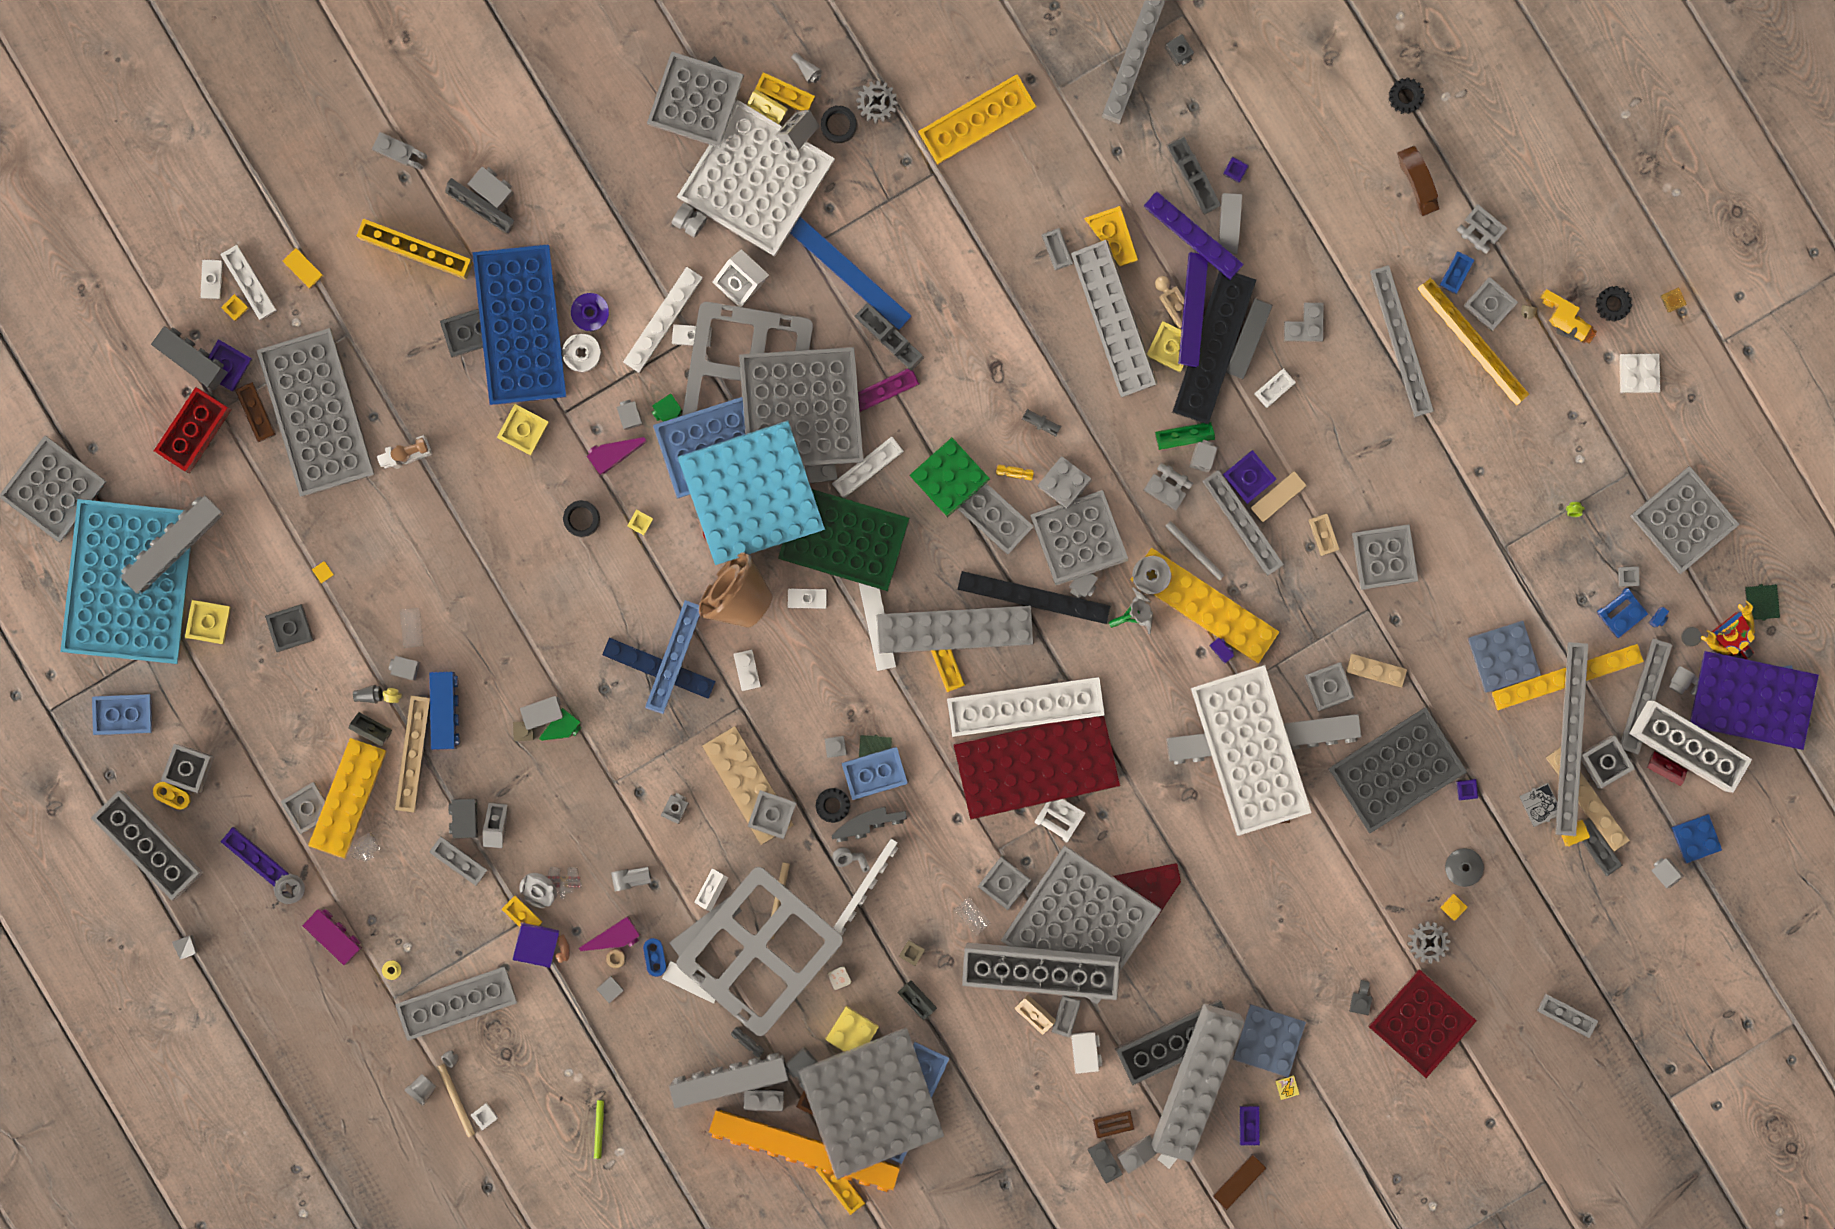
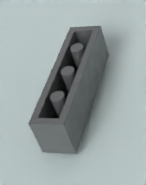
[151,326,228,391]

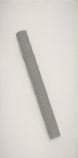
[1165,521,1224,580]

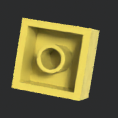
[825,1005,879,1052]

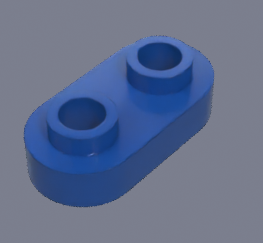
[643,938,666,977]

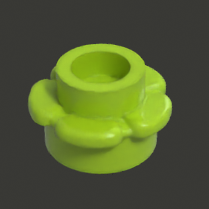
[1566,502,1585,517]

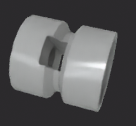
[671,203,707,238]

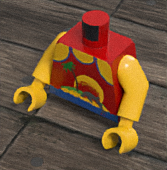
[1701,600,1755,659]

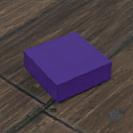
[1223,157,1249,183]
[1456,779,1478,801]

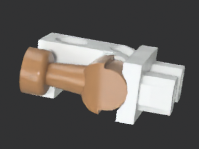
[377,435,432,469]

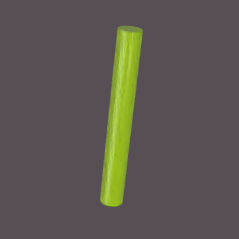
[594,1100,605,1159]

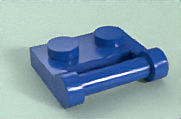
[1596,587,1648,638]

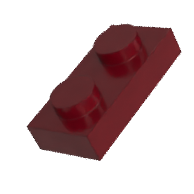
[1647,751,1688,786]

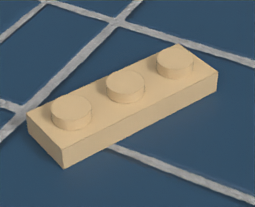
[1346,654,1407,688]

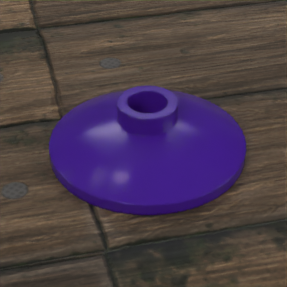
[571,293,609,331]

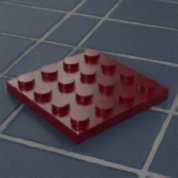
[1368,969,1477,1078]

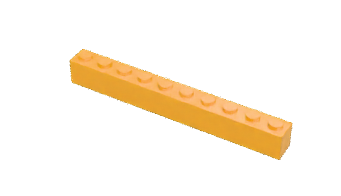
[708,1109,900,1192]

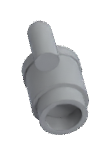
[1669,666,1699,696]

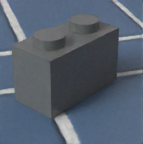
[448,799,478,838]

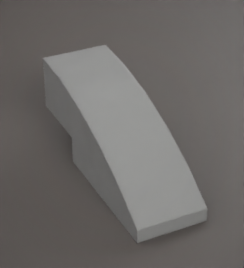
[1219,193,1242,255]

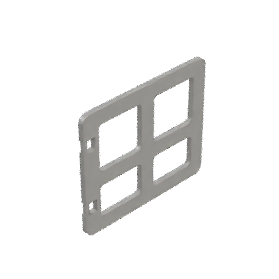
[682,302,813,416]
[677,867,843,1036]

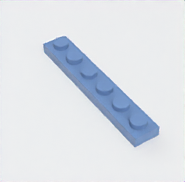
[645,600,700,714]

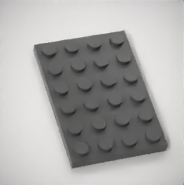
[1328,707,1467,834]

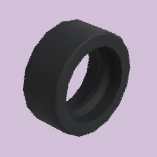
[821,105,857,143]
[563,500,600,537]

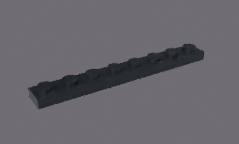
[957,571,1111,624]

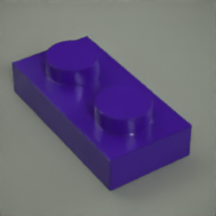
[1239,1106,1260,1145]

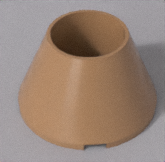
[699,552,773,628]

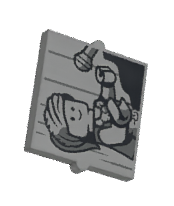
[1519,783,1557,827]

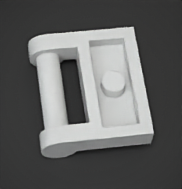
[1034,799,1085,842]

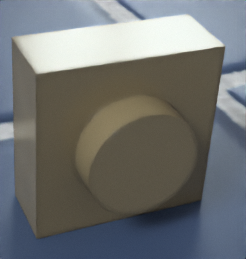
[513,722,534,741]
[899,940,925,966]

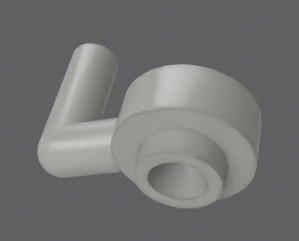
[832,847,870,872]

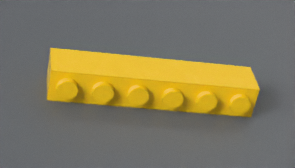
[356,219,473,280]

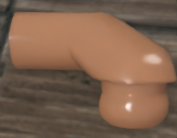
[556,934,570,963]

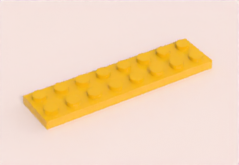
[1130,547,1279,664]

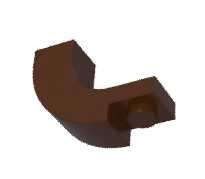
[1397,146,1440,216]

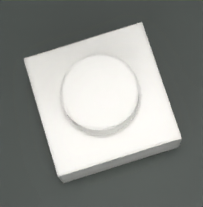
[471,1103,498,1130]

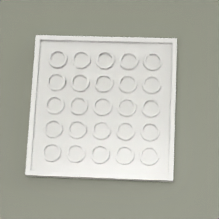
[677,100,835,257]

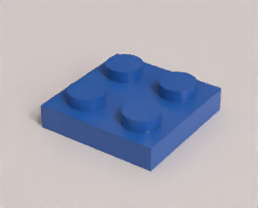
[1672,814,1722,863]

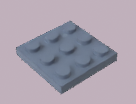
[1468,621,1541,693]
[1233,1004,1306,1077]

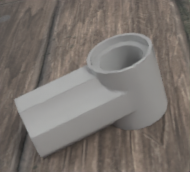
[611,867,651,891]

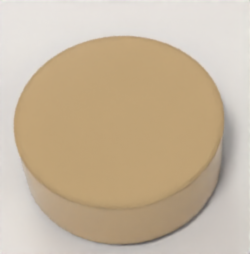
[606,949,626,968]

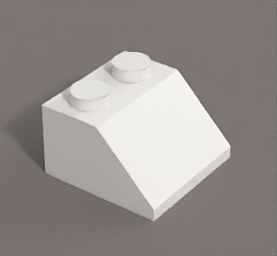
[713,250,769,307]

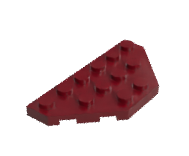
[1112,863,1181,928]

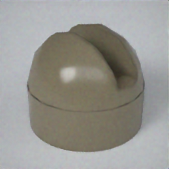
[1521,305,1537,319]

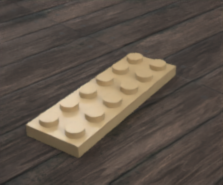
[702,726,794,845]

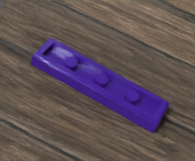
[220,827,289,887]

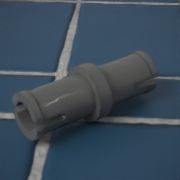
[1022,409,1061,437]

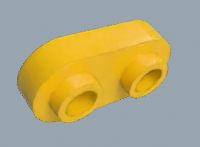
[153,782,191,810]

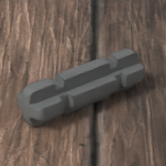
[731,1027,764,1057]

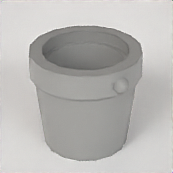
[405,1074,436,1106]

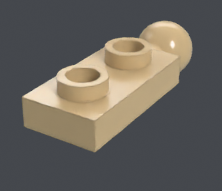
[1155,276,1184,329]

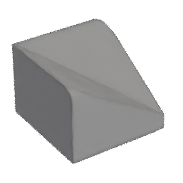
[172,935,199,959]

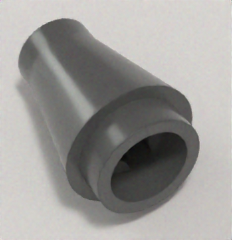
[353,685,383,704]

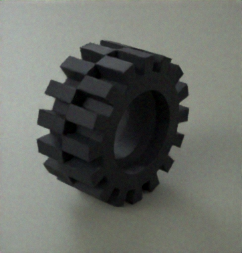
[1388,78,1425,114]
[1595,286,1632,322]
[815,788,850,823]

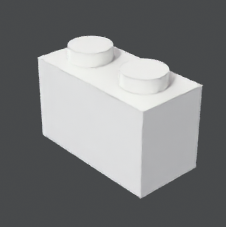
[1071,1031,1102,1074]

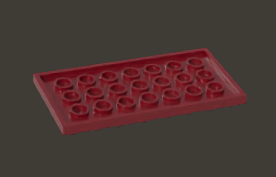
[953,715,1120,820]

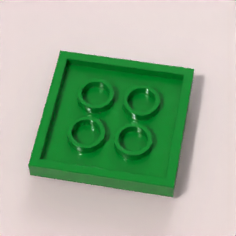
[909,437,990,518]

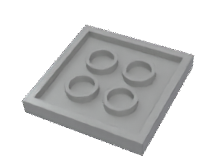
[1352,524,1418,590]

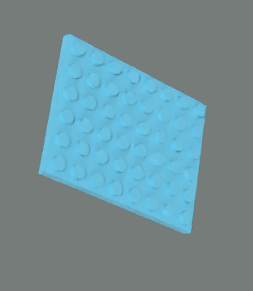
[60,499,191,664]

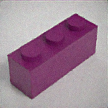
[302,908,362,965]

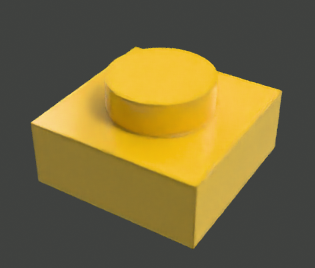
[221,294,249,322]
[1440,894,1468,921]

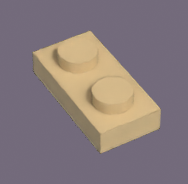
[1308,514,1340,556]
[1014,995,1056,1035]

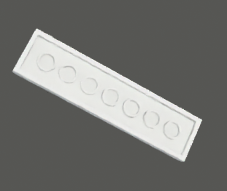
[947,677,1105,737]

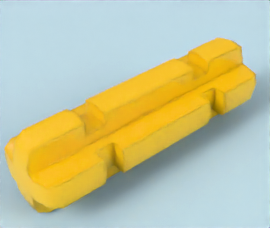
[996,465,1034,480]

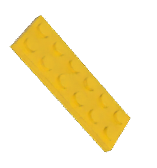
[918,74,1036,165]
[308,738,387,859]

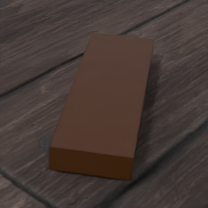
[235,382,276,443]
[1213,1154,1266,1210]

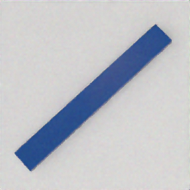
[790,217,912,330]

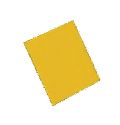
[312,561,334,583]

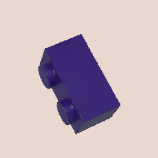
[1209,637,1234,664]

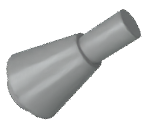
[791,52,822,83]

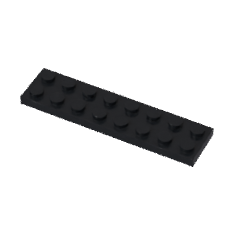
[1172,271,1256,424]

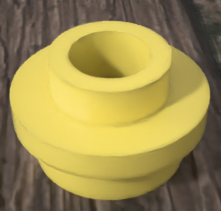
[382,688,402,703]
[382,960,402,980]

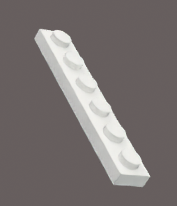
[623,267,703,373]
[833,838,898,935]

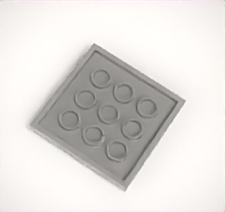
[647,51,744,148]
[0,436,107,543]
[1630,466,1739,574]
[1031,490,1128,585]

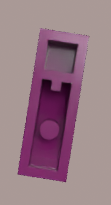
[586,437,647,476]
[579,916,641,951]

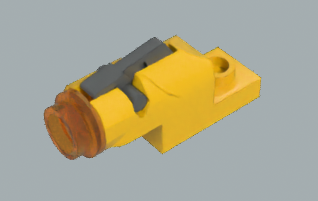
[1540,289,1597,344]

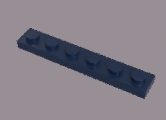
[602,638,716,699]

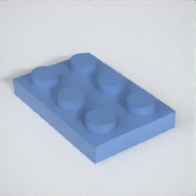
[92,694,152,735]
[842,747,908,800]

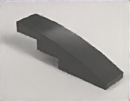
[1166,136,1221,215]
[1226,298,1273,379]
[854,303,925,371]

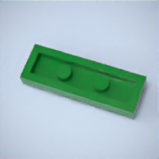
[1155,422,1215,450]

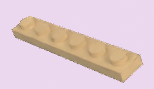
[395,696,430,813]
[1545,747,1630,852]

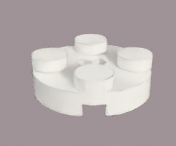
[562,334,601,373]

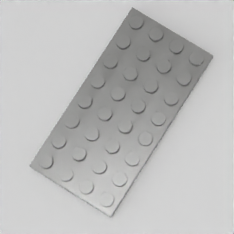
[257,328,375,497]

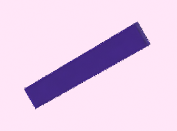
[1178,252,1208,367]

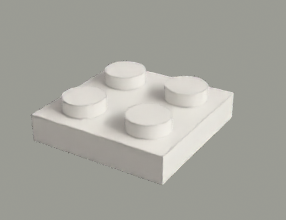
[1620,354,1660,393]

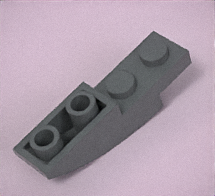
[832,807,907,842]

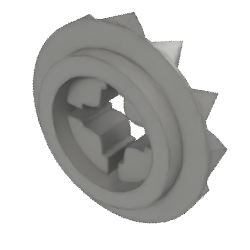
[273,873,305,904]

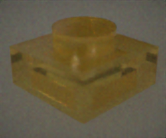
[1660,287,1687,313]

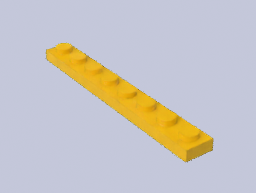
[1417,278,1529,406]
[1491,644,1644,710]

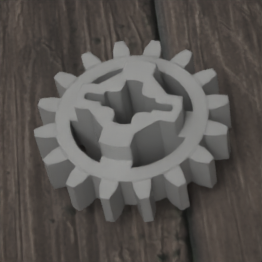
[856,81,898,123]
[1407,921,1450,964]

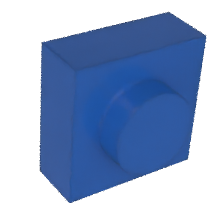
[1648,607,1669,628]

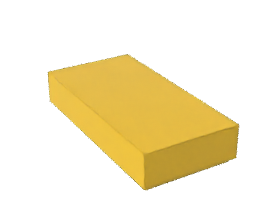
[283,248,323,289]

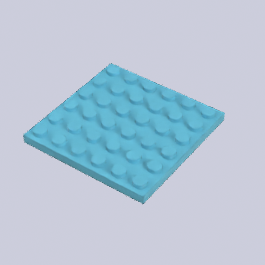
[678,421,825,565]

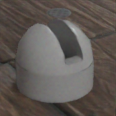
[441,1051,458,1068]

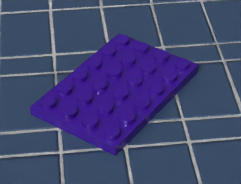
[1690,651,1819,750]

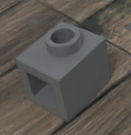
[1165,34,1194,66]

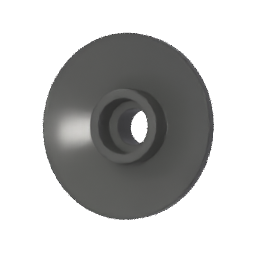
[1445,848,1484,887]

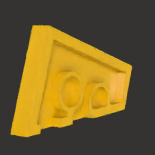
[1084,206,1139,267]

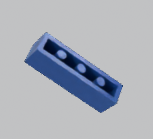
[429,672,460,750]

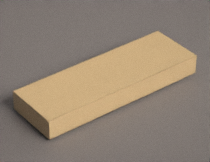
[1250,471,1307,523]

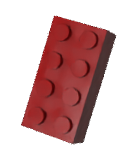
[153,387,232,474]

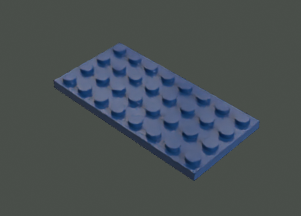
[472,244,566,405]

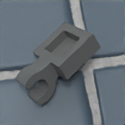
[1349,980,1372,1016]

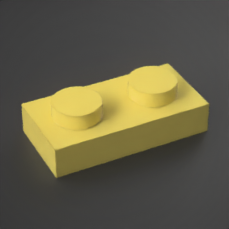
[747,89,788,125]

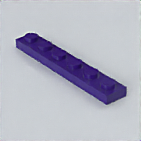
[1144,191,1244,280]

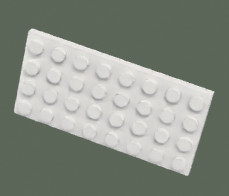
[1191,665,1311,836]

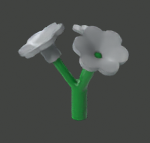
[1109,587,1153,634]

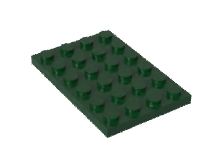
[778,489,910,592]

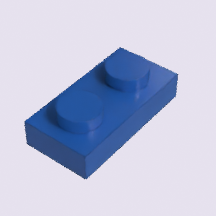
[1439,251,1474,294]

